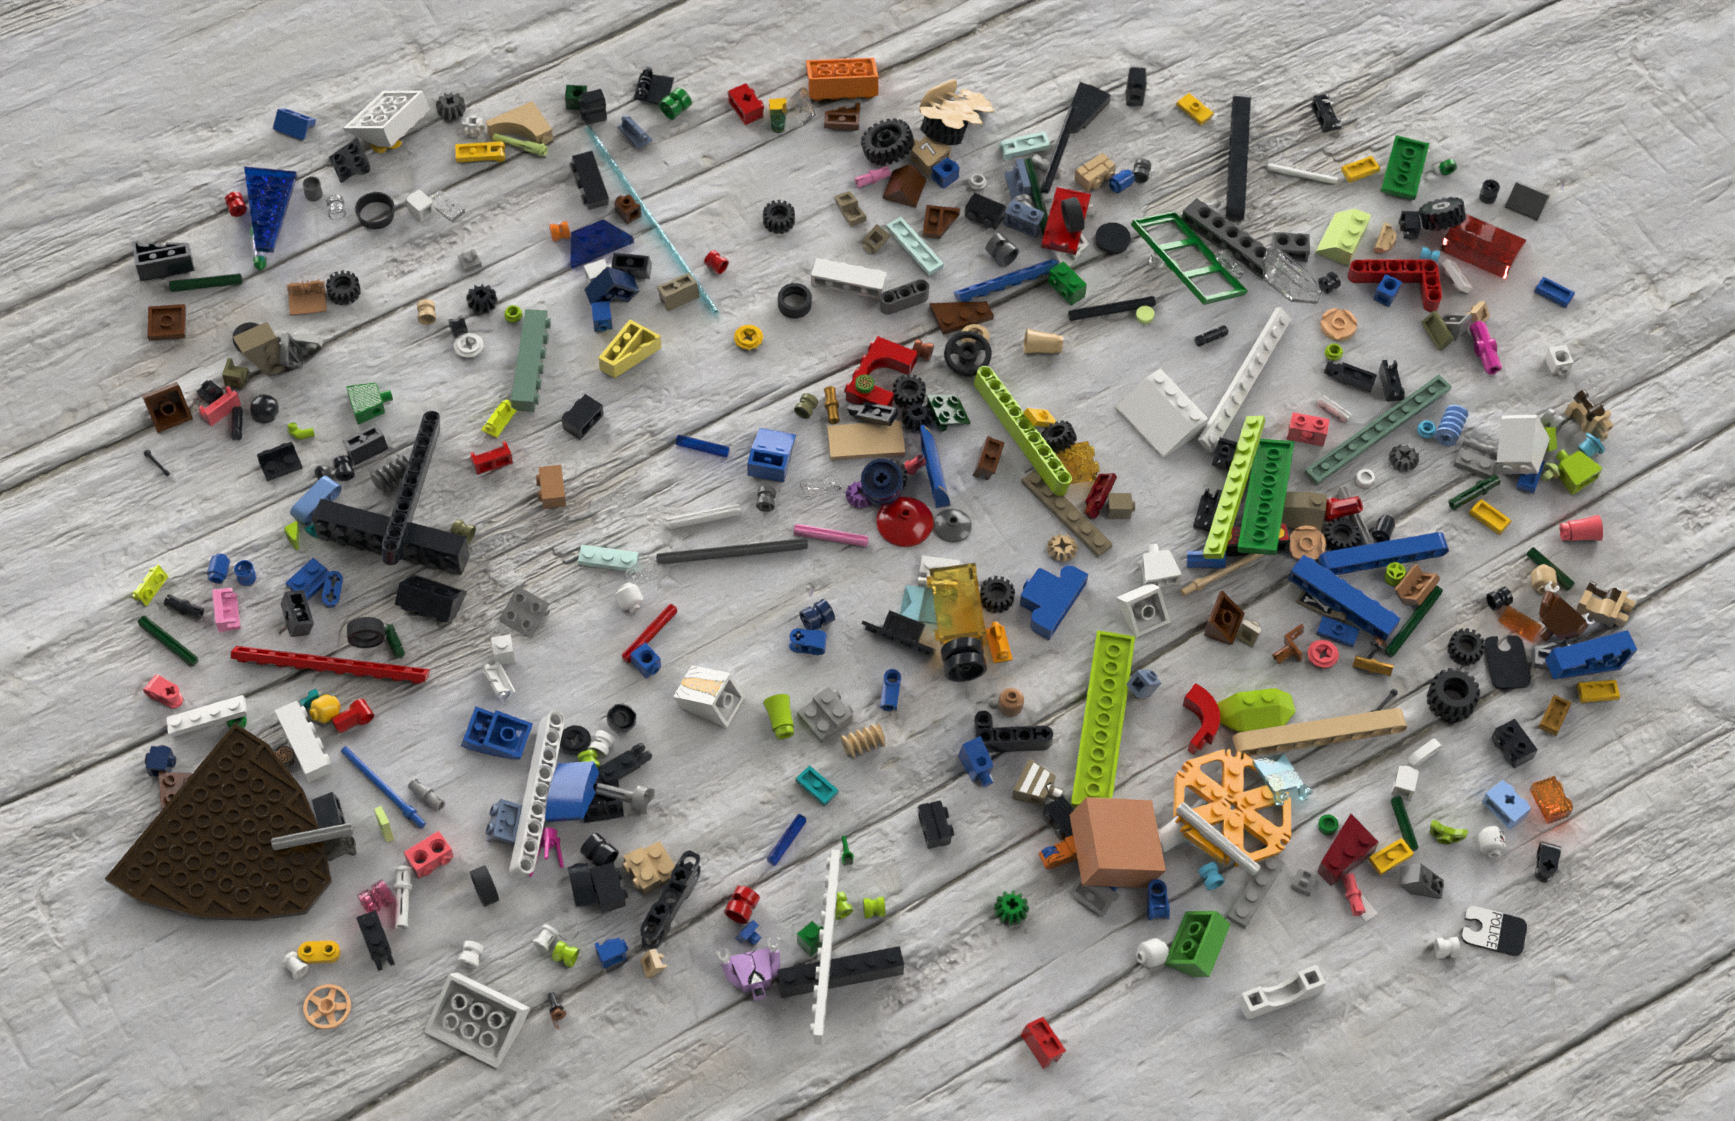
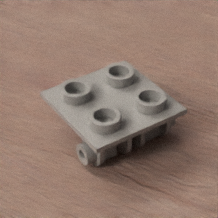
[499,586,550,638]

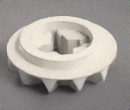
[454,333,484,359]

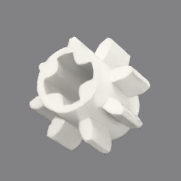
[462,115,485,138]

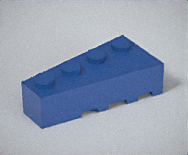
[1545,630,1637,680]

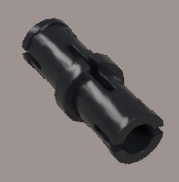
[164,594,204,620]

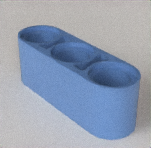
[290,476,342,526]

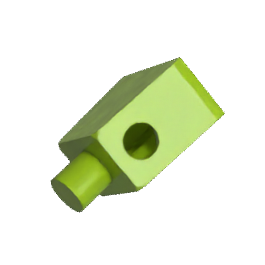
[1555,449,1603,495]

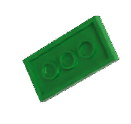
[1380,135,1430,200]

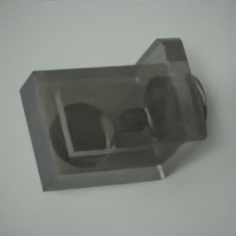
[323,835,356,861]

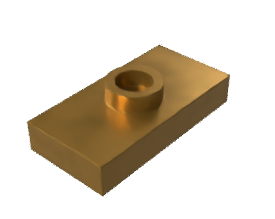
[1538,695,1572,736]

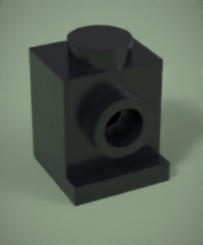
[1398,211,1421,240]
[1212,437,1238,470]

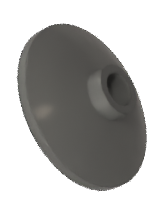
[934,509,972,542]

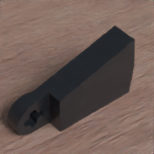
[1064,82,1111,134]

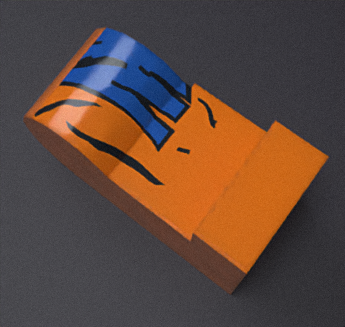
[1038,835,1078,870]

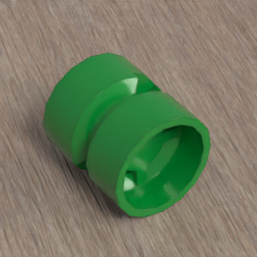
[659,87,692,120]

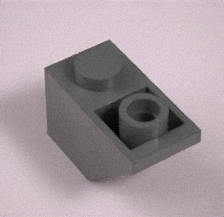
[1398,863,1444,899]

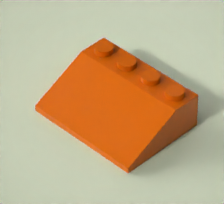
[806,58,879,101]

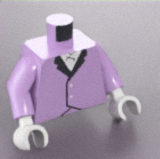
[716,937,780,1001]

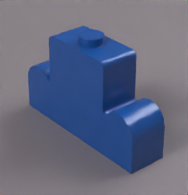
[1020,565,1089,640]

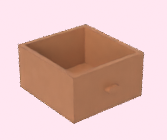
[1070,797,1166,888]

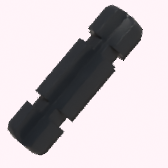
[1194,325,1229,346]
[231,406,243,440]

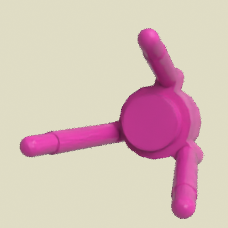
[529,828,564,877]

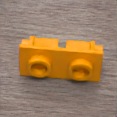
[985,622,1013,663]

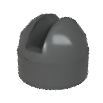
[314,465,331,480]

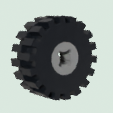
[1419,197,1467,231]

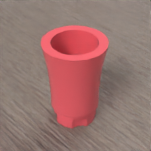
[1559,515,1603,542]

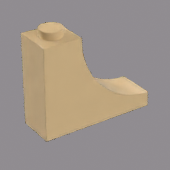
[486,101,553,145]

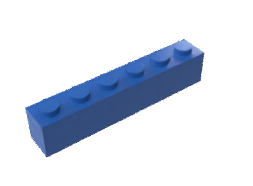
[1288,555,1401,642]

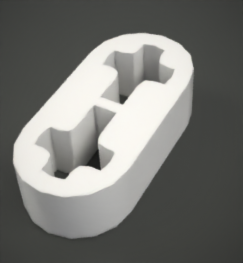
[1407,738,1442,768]

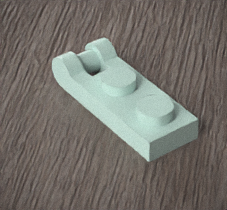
[998,131,1050,160]

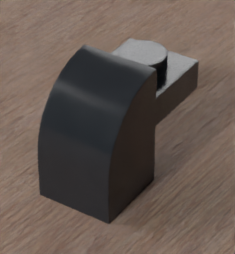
[568,863,596,907]

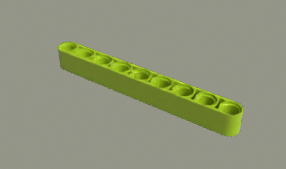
[974,366,1072,496]

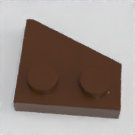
[824,103,860,130]

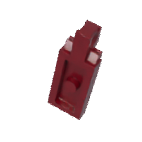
[1084,473,1117,520]

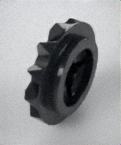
[560,725,591,755]

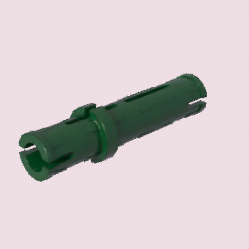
[1448,474,1501,510]

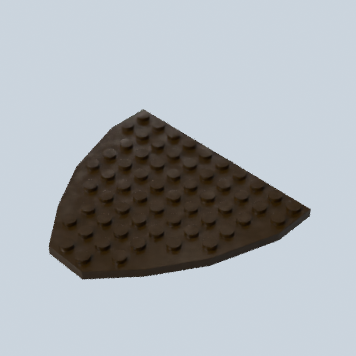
[105,723,332,920]

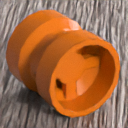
[549,221,571,242]

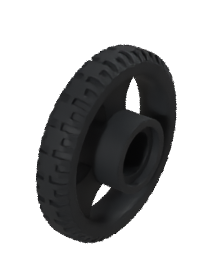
[944,331,992,377]

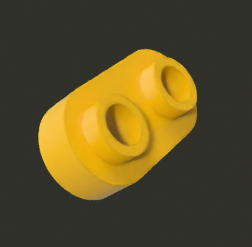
[298,941,341,964]

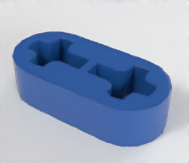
[321,571,343,608]

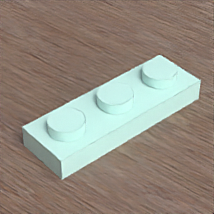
[578,545,639,573]

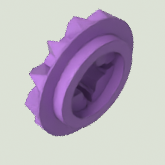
[846,481,872,508]

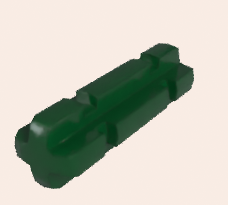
[384,624,405,659]

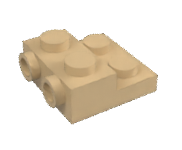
[622,841,675,895]

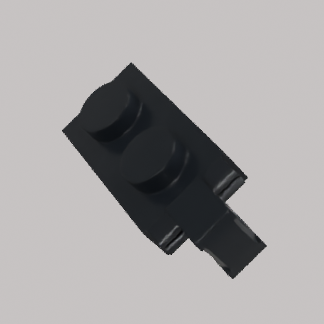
[1324,361,1377,393]
[847,401,898,427]

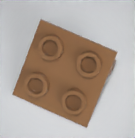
[287,279,327,316]

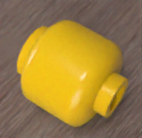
[309,694,341,724]

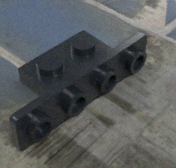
[861,610,936,655]

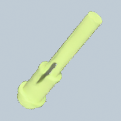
[493,133,548,157]

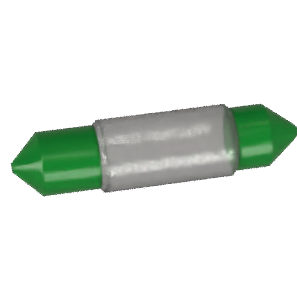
[250,225,267,271]

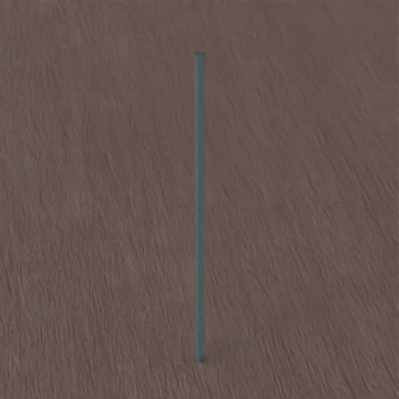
[584,125,720,316]

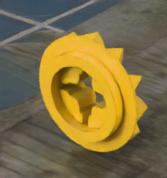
[734,325,763,351]

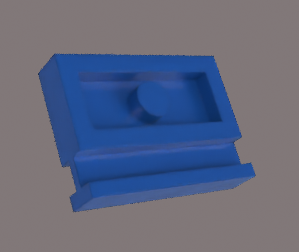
[285,558,334,601]

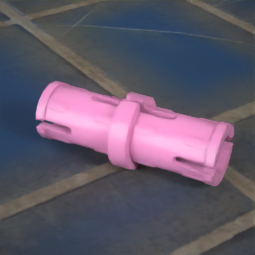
[854,166,891,188]

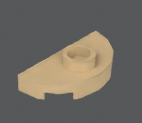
[1373,222,1397,253]

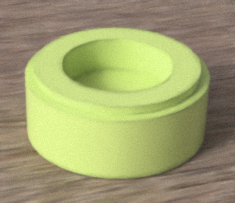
[1136,306,1154,324]

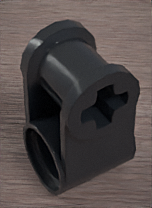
[1535,841,1562,883]

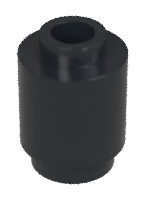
[1372,515,1395,543]

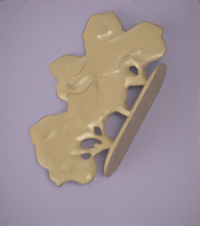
[919,79,995,129]

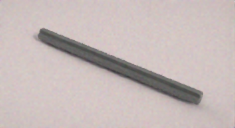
[656,538,808,564]

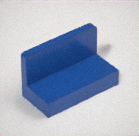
[273,108,316,140]

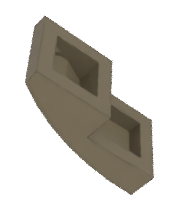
[834,191,867,227]

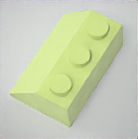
[1315,209,1371,266]

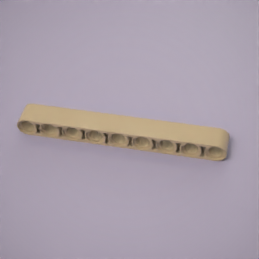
[1232,708,1407,757]

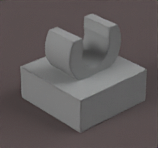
[458,249,482,273]
[1290,868,1318,896]

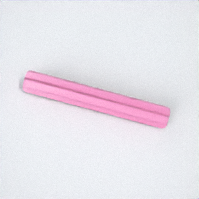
[794,524,869,547]

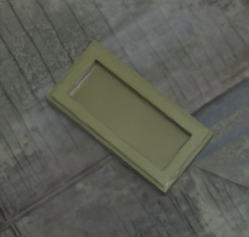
[1421,311,1455,351]

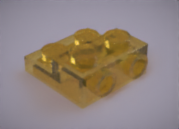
[1055,441,1100,484]

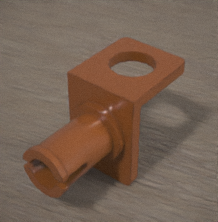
[1272,624,1304,664]

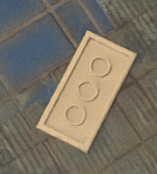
[827,421,905,460]

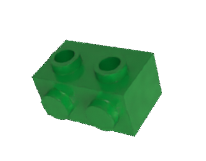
[1048,261,1087,306]

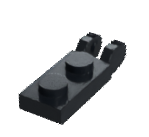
[597,743,652,785]

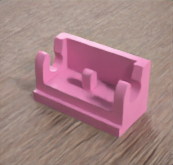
[212,588,241,632]

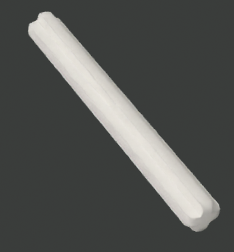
[1176,802,1260,876]

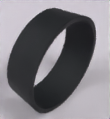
[355,192,394,229]

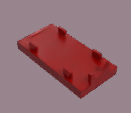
[1041,187,1091,255]

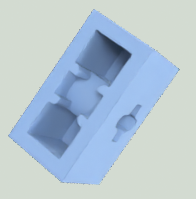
[1482,780,1531,830]

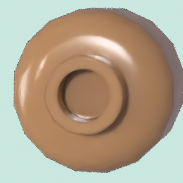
[998,688,1024,717]

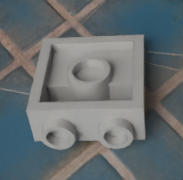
[797,687,853,743]

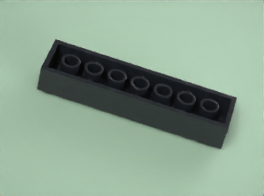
[312,499,470,575]

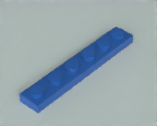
[953,259,1058,302]

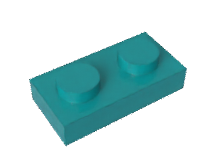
[796,765,839,807]

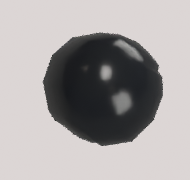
[250,394,279,424]
[607,703,637,733]

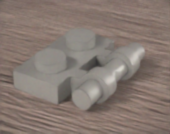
[1454,438,1498,478]

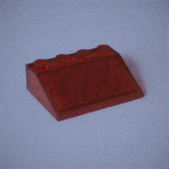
[1440,214,1527,279]

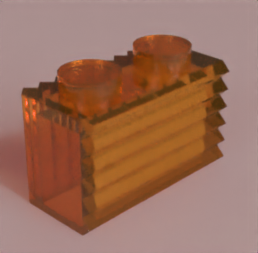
[1529,776,1573,824]

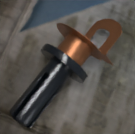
[1364,636,1387,659]
[548,992,567,1030]

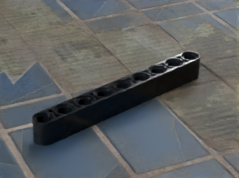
[1225,94,1251,221]

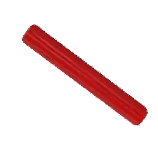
[621,604,677,663]

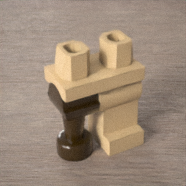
[1564,389,1614,442]
[1576,580,1636,628]

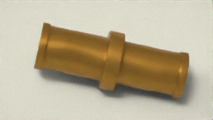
[824,386,840,424]
[1352,655,1394,677]

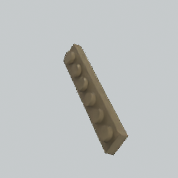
[1022,469,1113,557]

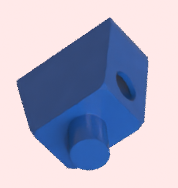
[958,737,994,787]

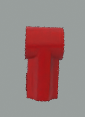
[1325,496,1363,522]
[331,699,374,734]

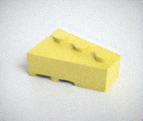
[598,320,661,378]

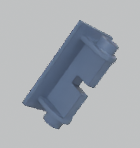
[617,115,653,149]

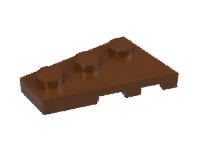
[929,301,994,335]

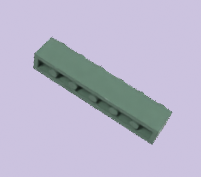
[511,309,551,412]

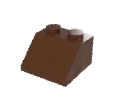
[141,382,193,433]

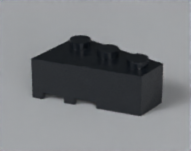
[569,150,609,210]
[132,241,195,281]

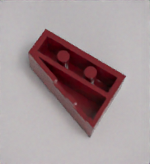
[1317,814,1379,886]

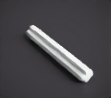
[666,504,741,529]

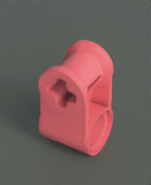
[143,674,183,708]

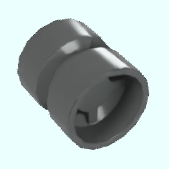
[985,233,1019,267]

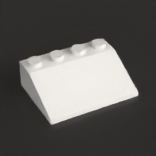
[343,91,430,147]
[1116,369,1208,458]
[424,972,530,1068]

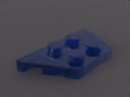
[570,219,634,268]

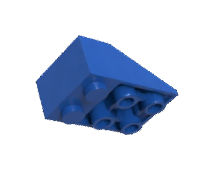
[747,428,796,482]

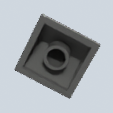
[1505,181,1551,221]

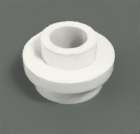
[969,173,986,190]

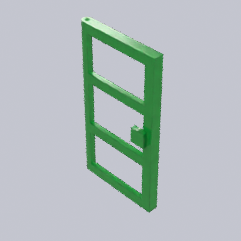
[1131,211,1248,305]

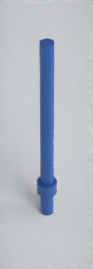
[341,746,426,829]

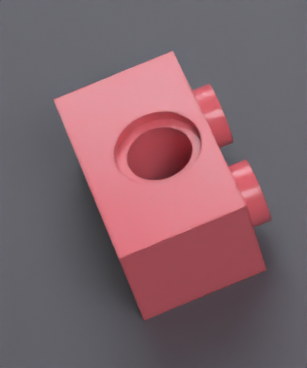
[1287,412,1329,446]

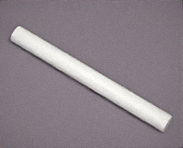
[1267,164,1338,185]

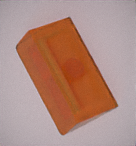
[1498,605,1542,642]

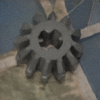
[436,91,466,121]

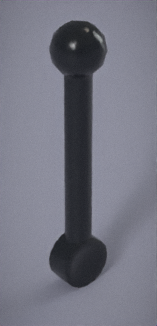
[144,450,171,476]
[1370,689,1398,712]

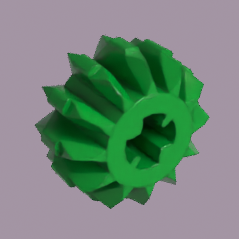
[994,890,1029,926]

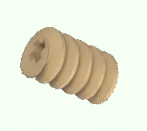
[841,722,885,758]

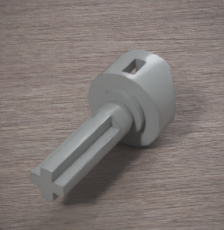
[596,783,655,815]

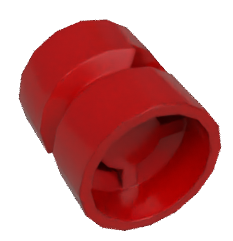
[724,885,760,924]

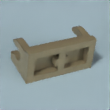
[657,273,700,311]

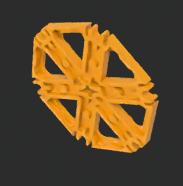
[1173,749,1291,868]

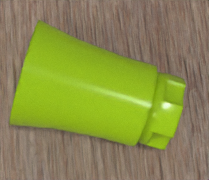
[763,694,794,740]

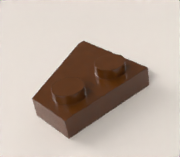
[922,205,961,239]

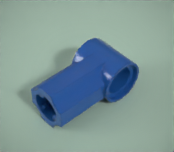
[880,669,901,711]

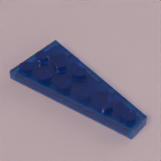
[244,166,297,253]

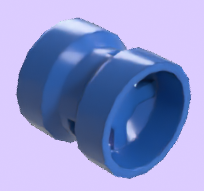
[234,560,257,586]

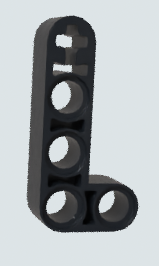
[973,710,1053,753]

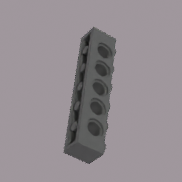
[1182,198,1280,280]

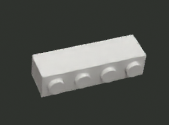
[811,258,887,300]
[275,701,332,783]

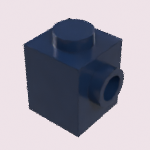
[145,745,176,777]

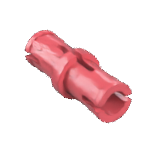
[1342,873,1366,916]

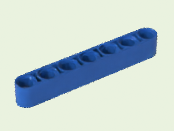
[1318,532,1449,575]

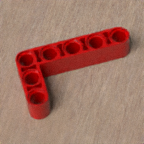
[1347,259,1442,312]

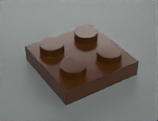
[147,304,187,341]

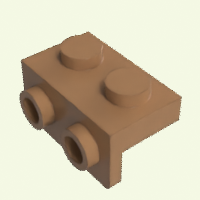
[1395,565,1440,606]

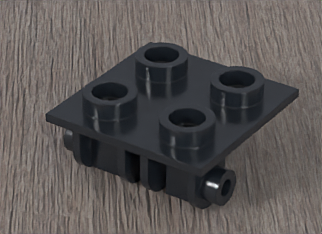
[633,67,674,104]
[329,137,370,183]
[584,781,625,824]

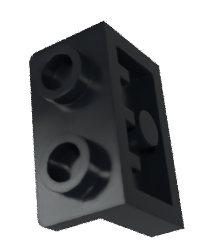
[257,441,303,482]

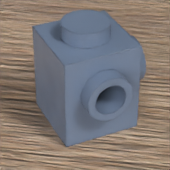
[1126,669,1161,699]

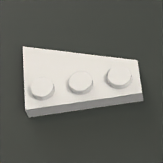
[274,330,323,349]

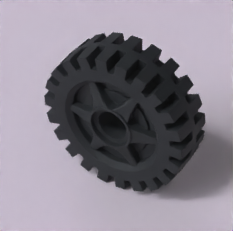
[861,118,914,165]

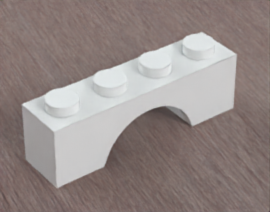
[1238,965,1326,1021]

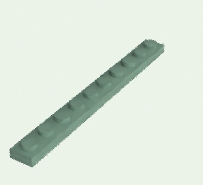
[1304,375,1452,486]

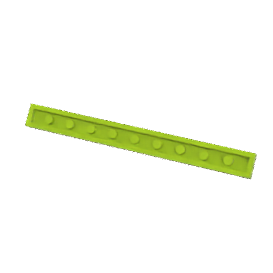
[1203,416,1266,559]

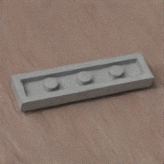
[1227,856,1285,929]

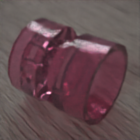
[357,879,396,914]

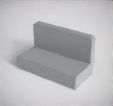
[1069,876,1120,917]

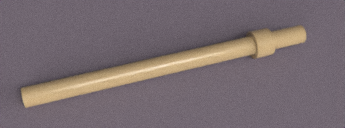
[1180,553,1264,596]

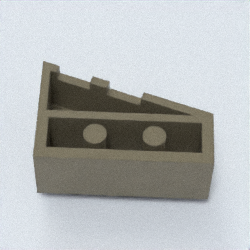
[233,322,285,377]

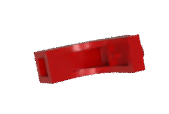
[1182,683,1220,755]

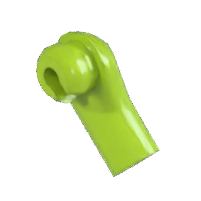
[287,422,315,440]

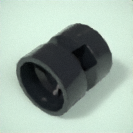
[580,833,619,867]

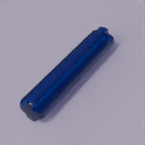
[675,434,730,457]
[767,814,806,866]

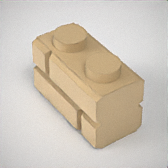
[1074,153,1116,192]

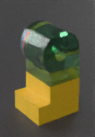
[769,98,787,133]

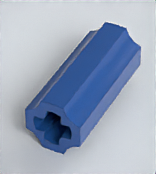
[1187,551,1226,568]

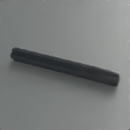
[1068,296,1156,321]

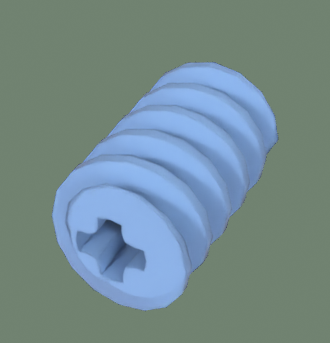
[1435,405,1469,446]

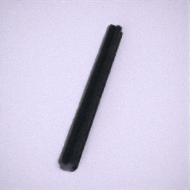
[1040,106,1078,194]

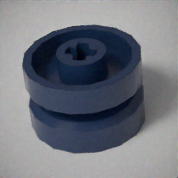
[861,459,903,506]

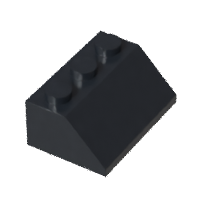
[395,574,467,623]

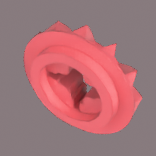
[1307,640,1339,669]

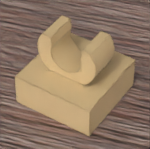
[1466,301,1490,324]
[640,949,667,978]

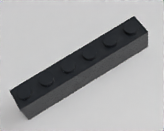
[777,946,904,998]

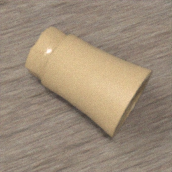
[1024,328,1063,354]

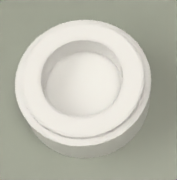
[1355,469,1375,488]

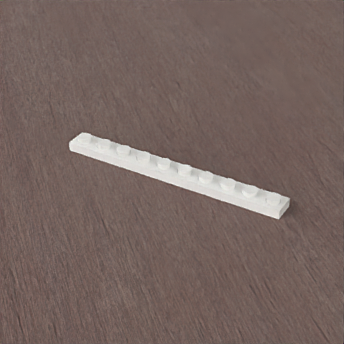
[1198,307,1291,453]
[810,850,840,1045]

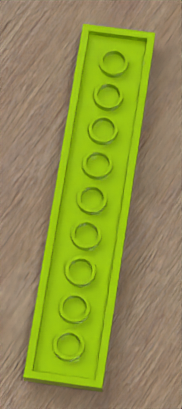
[1071,630,1136,808]

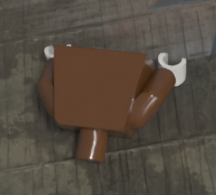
[1538,581,1595,642]

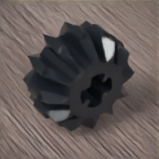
[466,284,498,315]
[902,401,933,433]

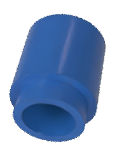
[1109,169,1135,193]
[207,553,230,583]

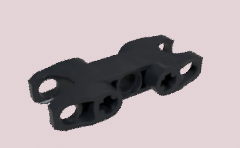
[640,850,701,950]

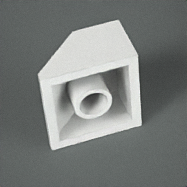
[1117,583,1170,637]

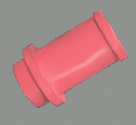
[904,455,926,475]

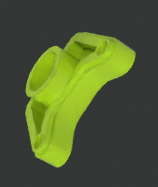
[1430,820,1468,845]

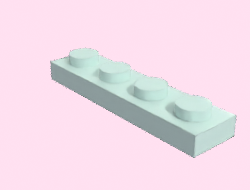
[886,217,944,276]

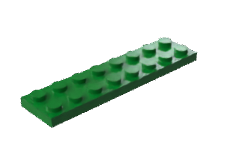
[1238,438,1294,556]

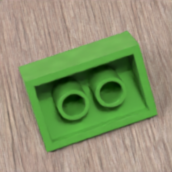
[1164,911,1231,977]

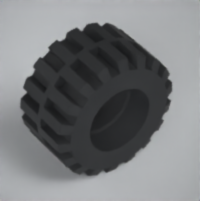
[920,106,969,145]
[1426,668,1480,722]

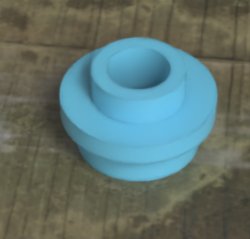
[1417,420,1436,438]

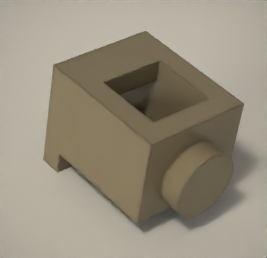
[861,224,890,255]

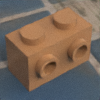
[536,465,566,509]

